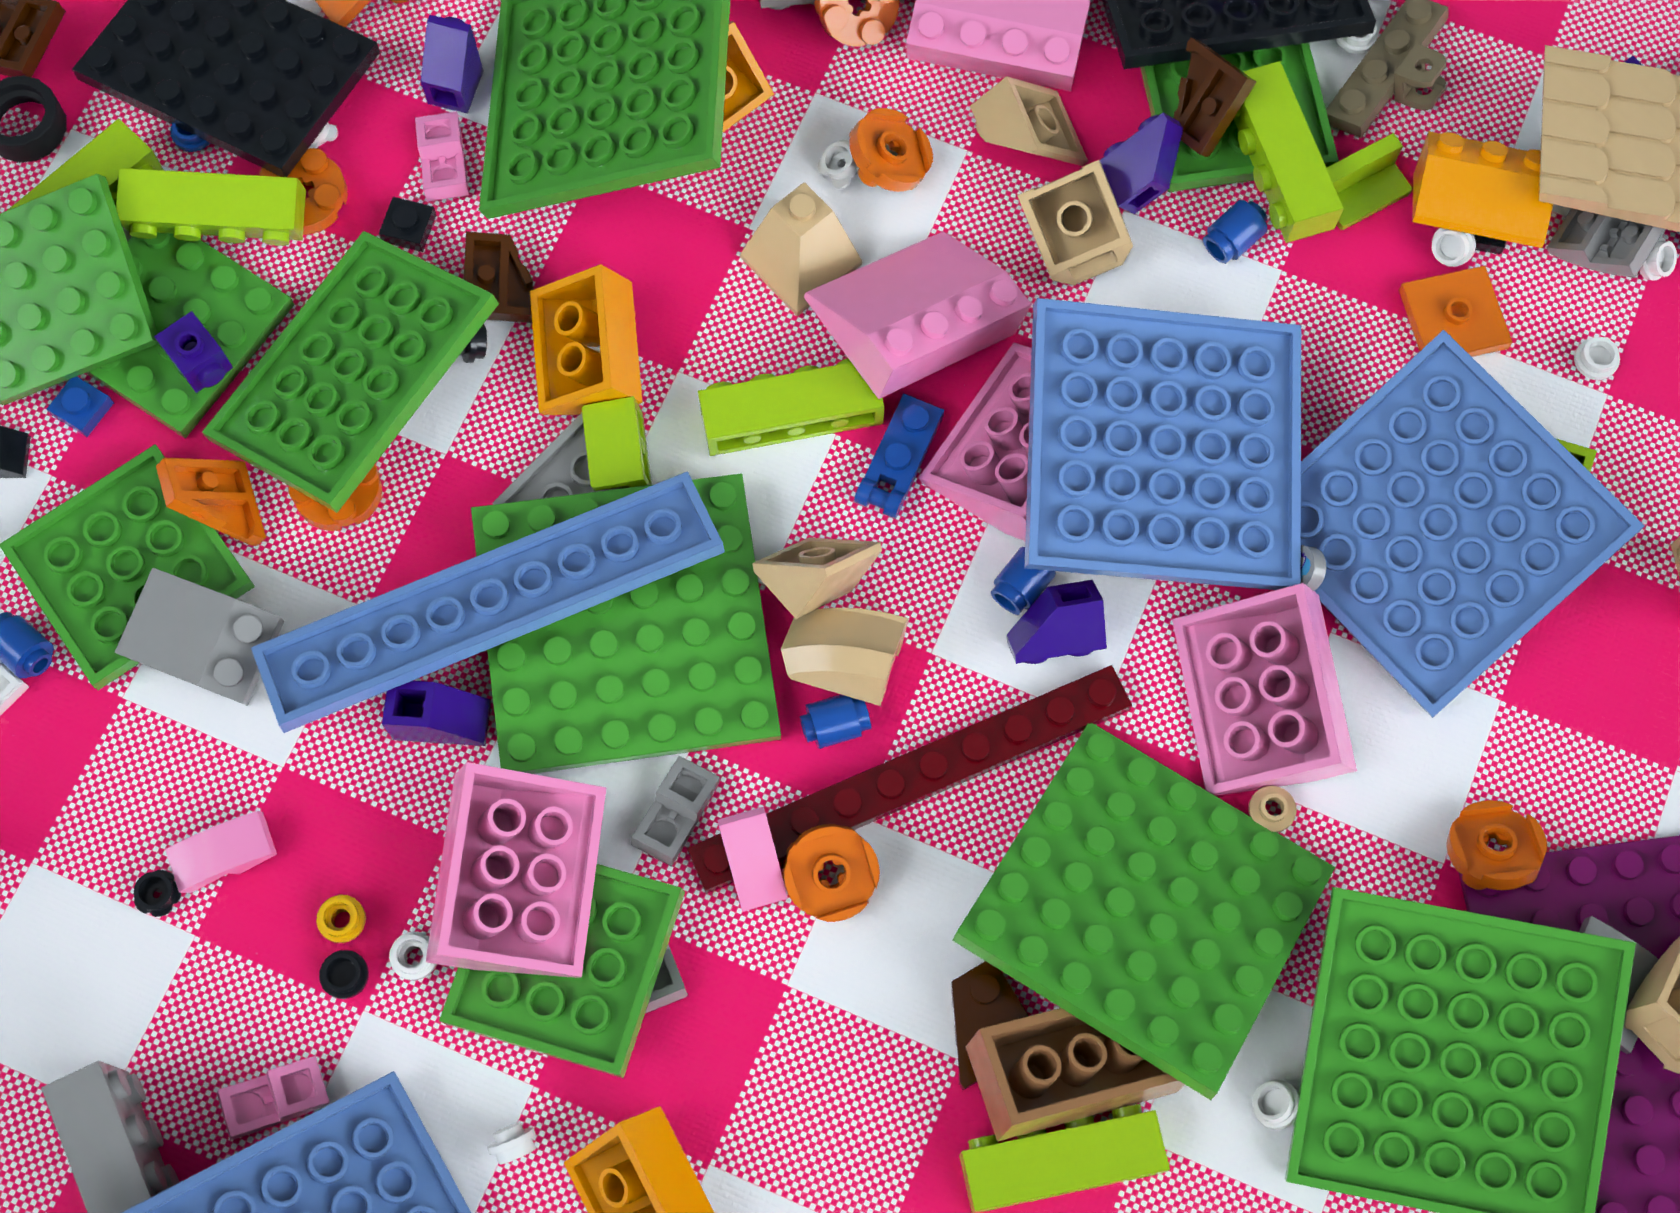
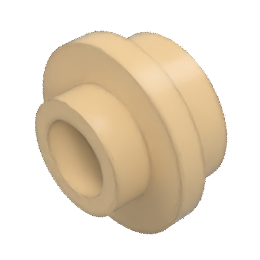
[1248,786,1297,833]

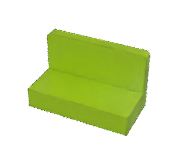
[1327,133,1412,230]
[582,396,652,491]

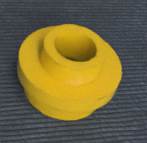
[316,895,366,943]

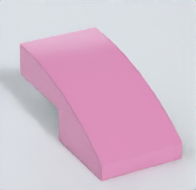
[415,111,469,202]
[717,807,788,912]
[165,811,277,893]
[217,1056,329,1141]

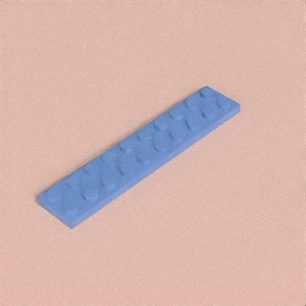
[251,471,725,733]

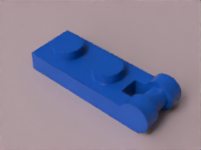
[854,393,944,519]

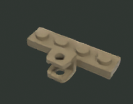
[1326,0,1448,138]

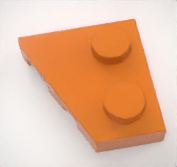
[156,458,266,546]

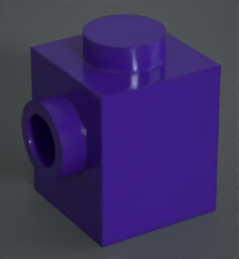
[154,311,233,393]

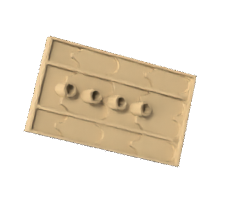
[1539,45,1680,232]

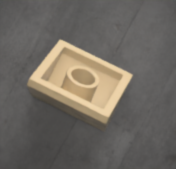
[752,538,882,619]

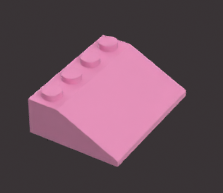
[906,0,1091,92]
[804,231,1032,399]
[919,343,1032,541]
[1172,583,1357,796]
[426,762,607,978]

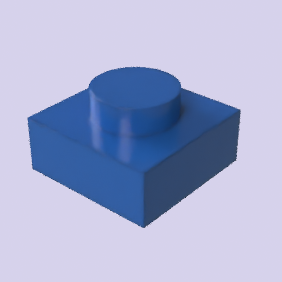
[46,377,114,437]

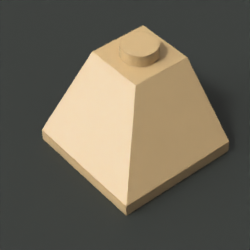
[970,76,1088,166]
[740,182,862,316]

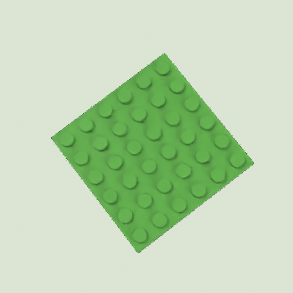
[479,0,730,219]
[471,473,781,774]
[952,723,1335,1100]
[1285,887,1636,1213]

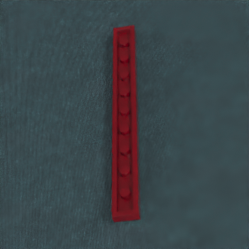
[687,665,1132,894]

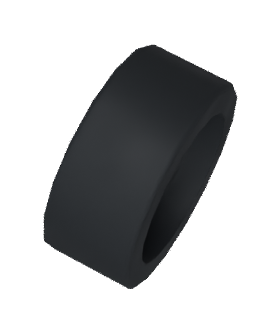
[0,76,67,163]

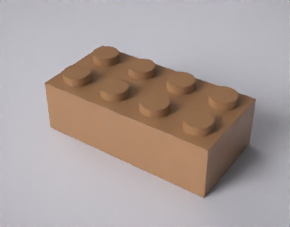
[966,1008,1185,1142]

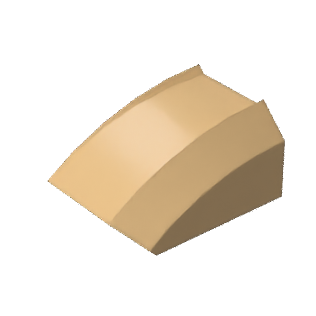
[1017,160,1133,285]
[781,608,909,706]
[1625,936,1680,1074]

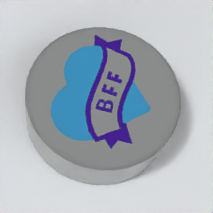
[1301,545,1326,591]

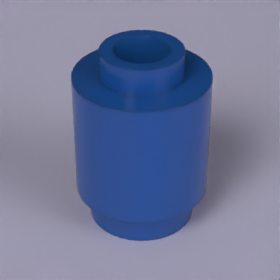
[1203,200,1268,264]
[991,547,1056,615]
[0,612,54,678]
[799,694,871,749]

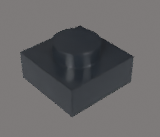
[379,197,436,252]

